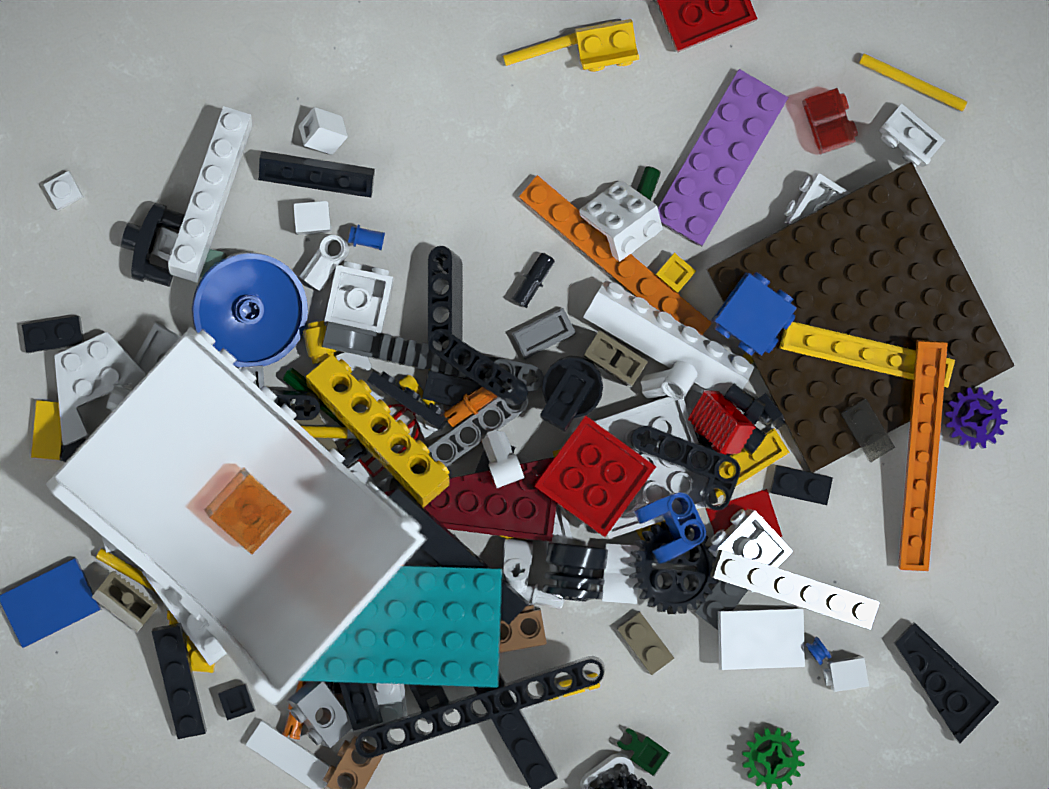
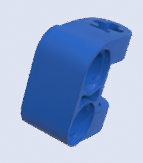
[634,492,706,564]

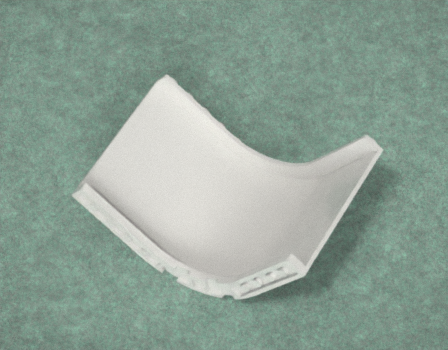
[46,327,425,706]

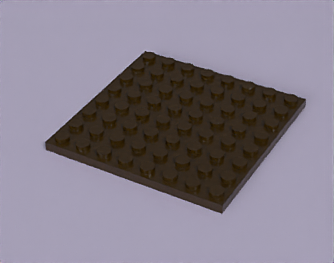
[706,162,1015,473]

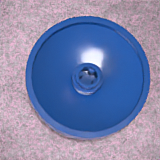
[192,252,308,367]

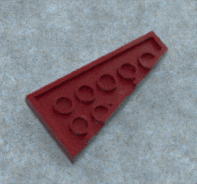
[383,457,557,542]

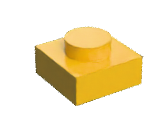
[656,252,696,293]

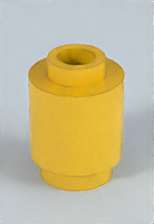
[303,321,336,364]

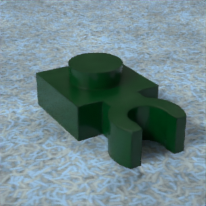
[617,728,671,777]

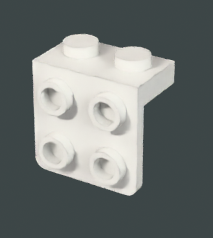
[878,104,946,167]
[579,181,663,262]

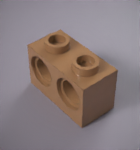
[500,605,547,653]
[323,736,384,789]

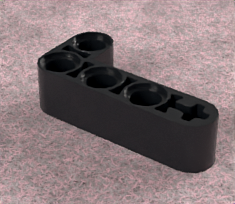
[631,426,741,510]

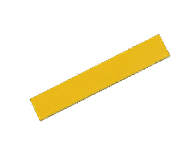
[779,322,955,388]
[635,428,790,541]

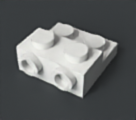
[784,173,850,225]
[325,261,394,334]
[708,509,793,592]

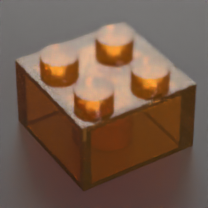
[204,467,292,555]

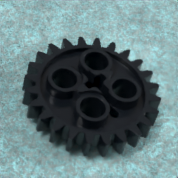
[628,521,717,614]

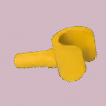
[399,375,435,406]

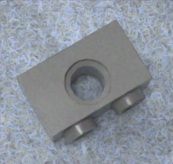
[287,681,352,748]

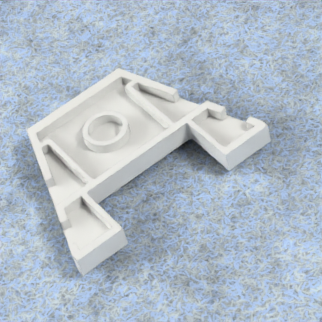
[54,332,147,446]

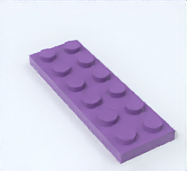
[658,69,789,246]

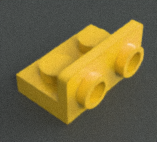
[575,19,639,72]

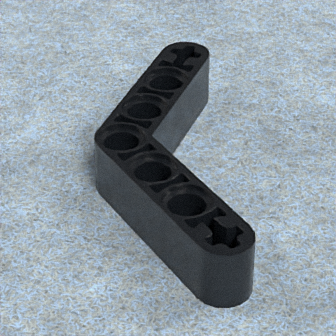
[428,246,528,405]

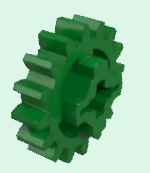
[741,727,805,789]

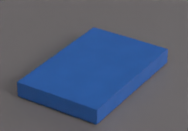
[0,558,102,648]

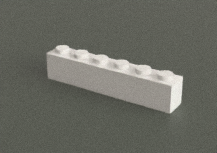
[168,106,252,283]
[583,279,755,395]

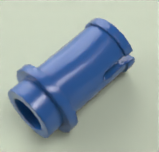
[348,224,385,250]

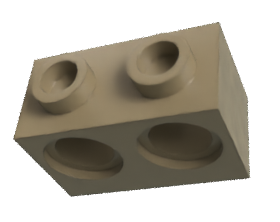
[583,330,648,387]

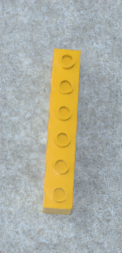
[306,355,449,508]

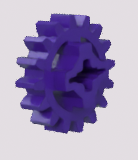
[944,387,1008,449]

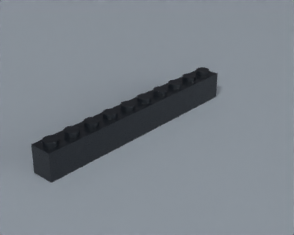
[404,546,558,789]

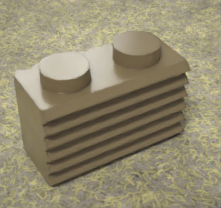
[92,571,158,633]

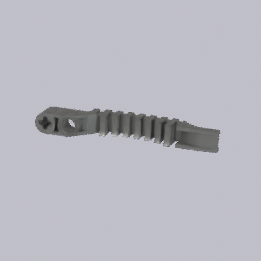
[322,322,544,391]

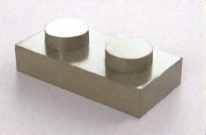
[617,611,674,675]

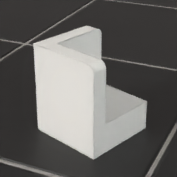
[299,107,348,155]
[294,201,332,235]

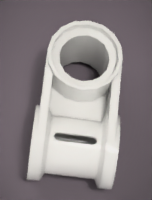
[502,539,533,594]

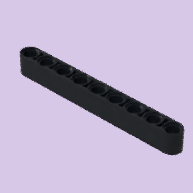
[355,656,605,758]

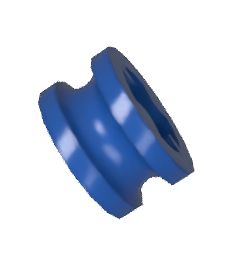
[805,636,832,665]

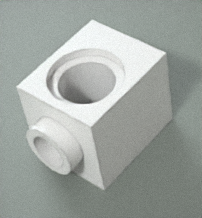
[823,656,869,692]

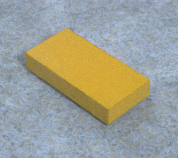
[31,400,63,460]

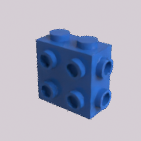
[711,272,796,356]

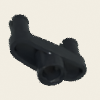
[121,203,185,287]
[694,383,766,456]

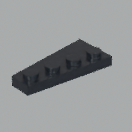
[894,622,999,744]

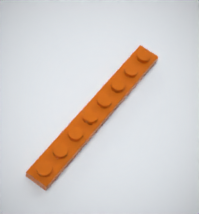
[519,175,712,335]
[898,340,948,571]

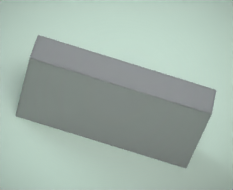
[512,308,576,359]

